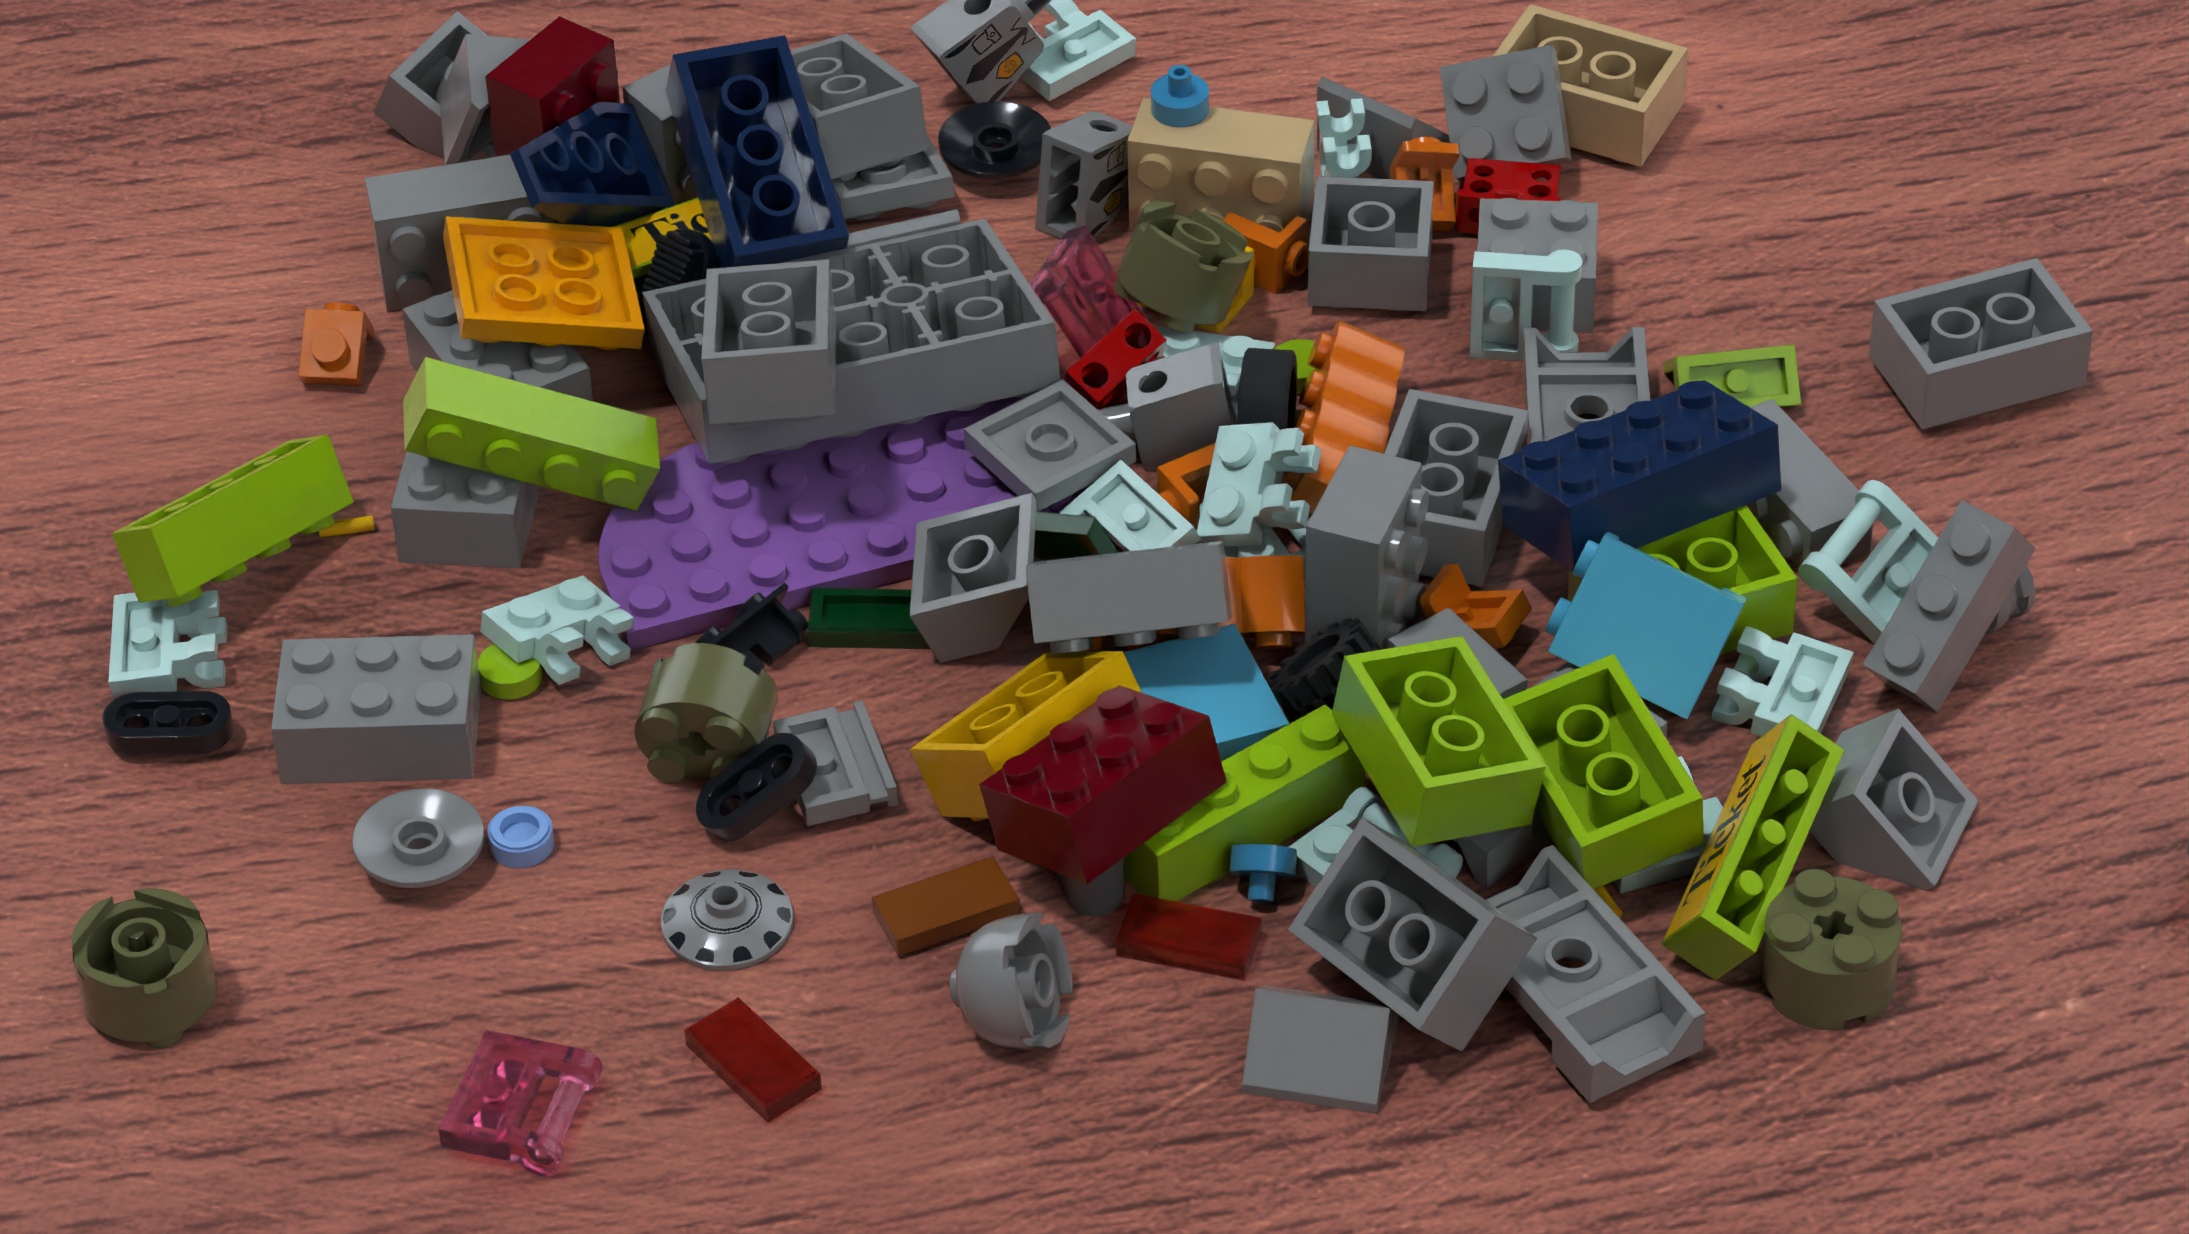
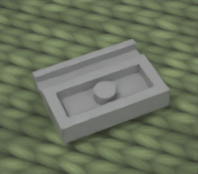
[773,700,898,826]

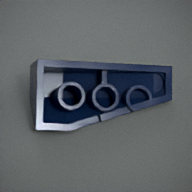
[510,102,675,227]

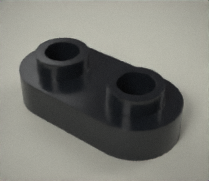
[103,691,234,755]
[696,733,817,841]

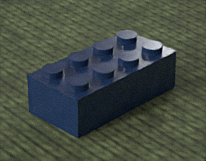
[666,35,849,268]
[1498,380,1781,572]

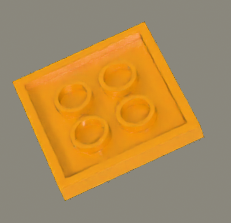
[443,216,645,350]

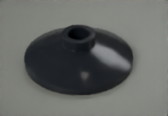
[938,102,1051,179]

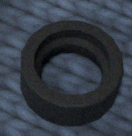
[1237,348,1297,430]

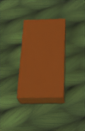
[872,856,1020,957]

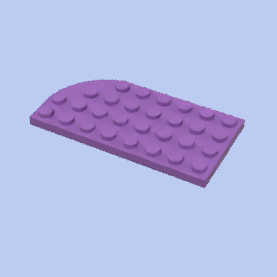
[598,397,1088,651]

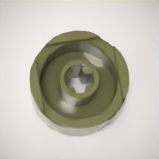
[1113,201,1253,333]
[634,643,778,782]
[1760,869,1902,1030]
[71,888,217,1048]

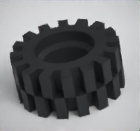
[1268,618,1382,722]

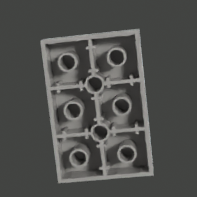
[642,219,1060,464]

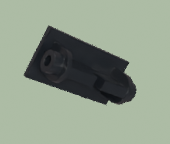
[695,583,808,675]

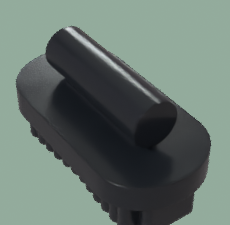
[638,229,716,334]

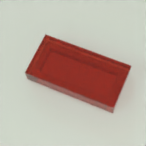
[1116,894,1262,981]
[684,997,822,1123]

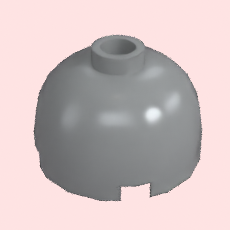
[950,913,1072,1050]

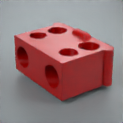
[1455,158,1561,234]
[1064,309,1167,409]

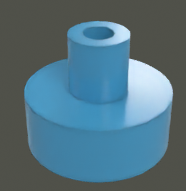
[1151,65,1209,127]
[1230,844,1297,903]

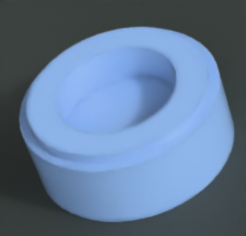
[487,806,555,868]

